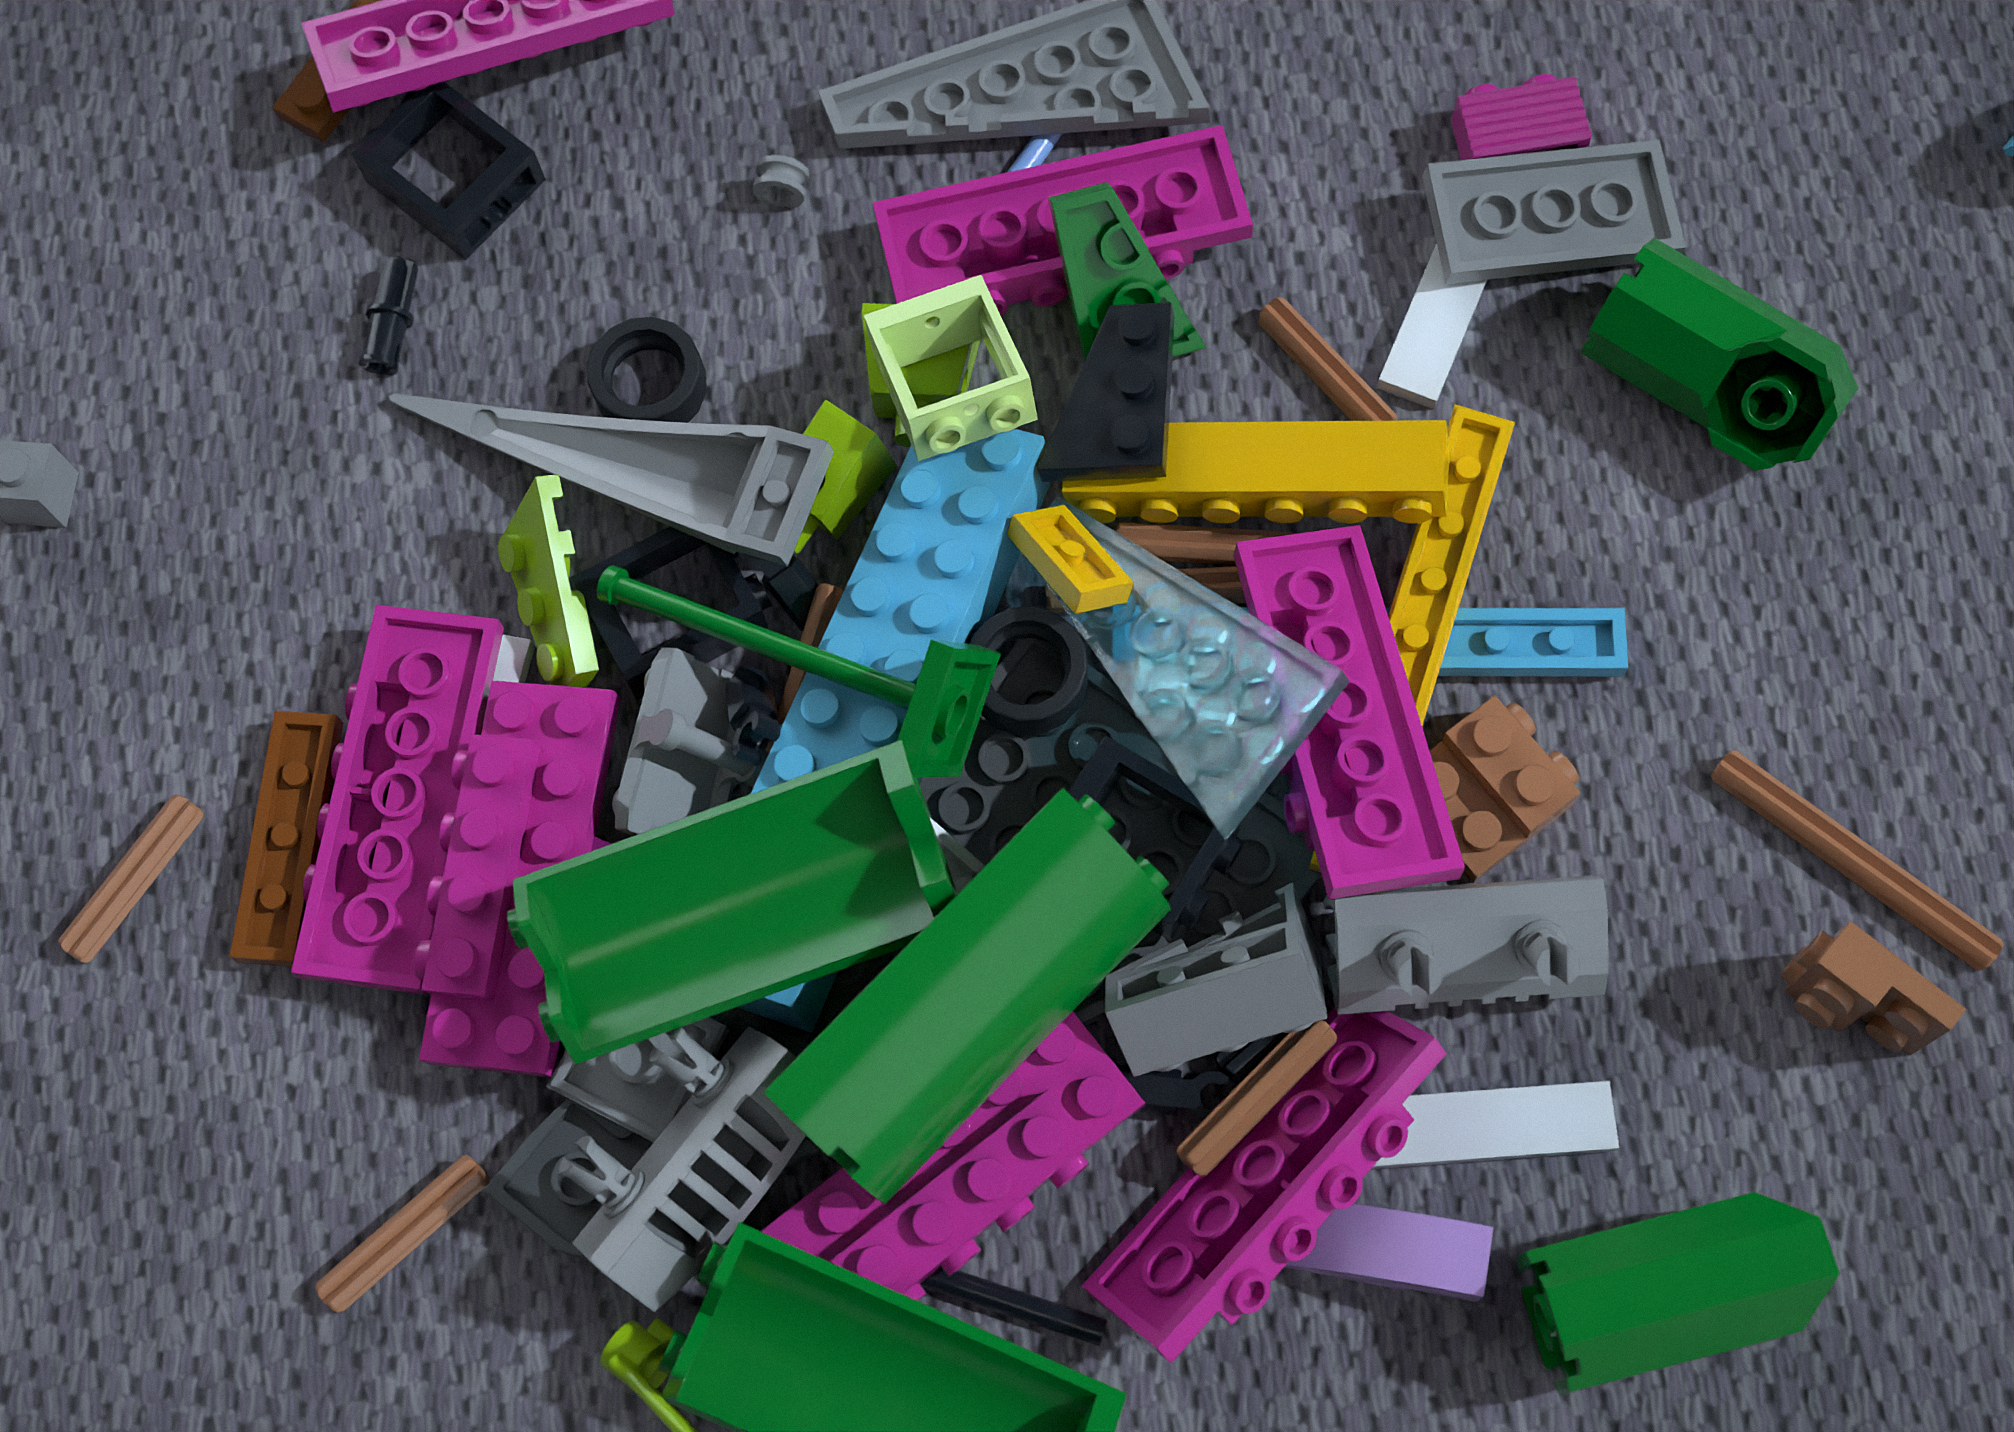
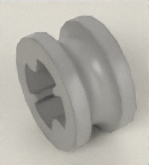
[752,155,810,208]

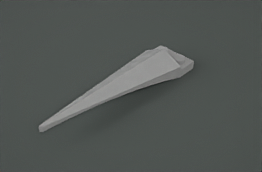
[388,393,834,566]

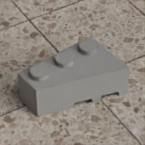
[1105,882,1327,1077]

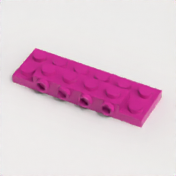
[301,0,675,113]
[872,125,1253,315]
[1233,525,1465,900]
[291,605,504,995]
[414,681,621,1078]
[1082,1007,1447,1363]
[760,1011,1145,1301]

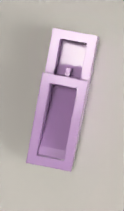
[1285,1204,1493,1302]

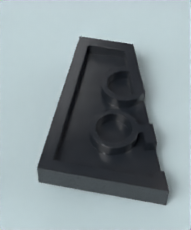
[1037,302,1175,482]

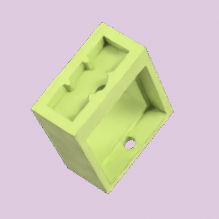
[863,275,1038,461]

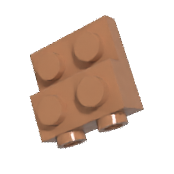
[1429,695,1581,882]
[1780,921,1967,1055]

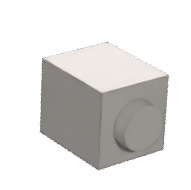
[0,440,79,528]

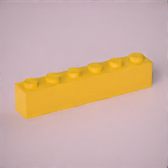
[1062,420,1450,524]

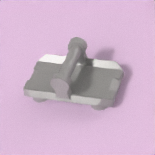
[612,648,769,836]

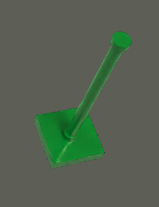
[597,565,1001,778]

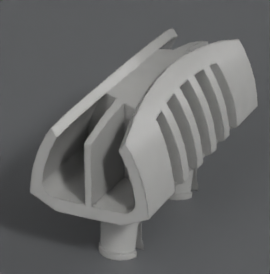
[1323,875,1608,1014]
[559,1026,806,1312]

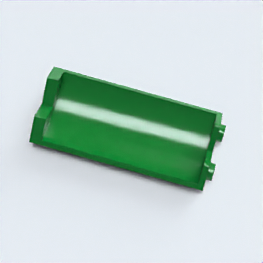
[507,740,958,1065]
[764,788,1171,1204]
[658,1222,1127,1432]

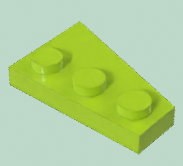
[498,474,599,688]

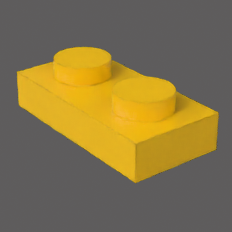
[1007,505,1134,614]

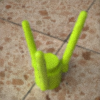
[600,1318,698,1432]

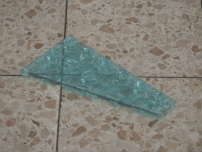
[1035,496,1350,840]

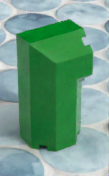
[1580,238,1859,471]
[1517,1192,1840,1396]

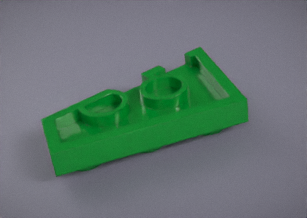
[1048,182,1207,363]

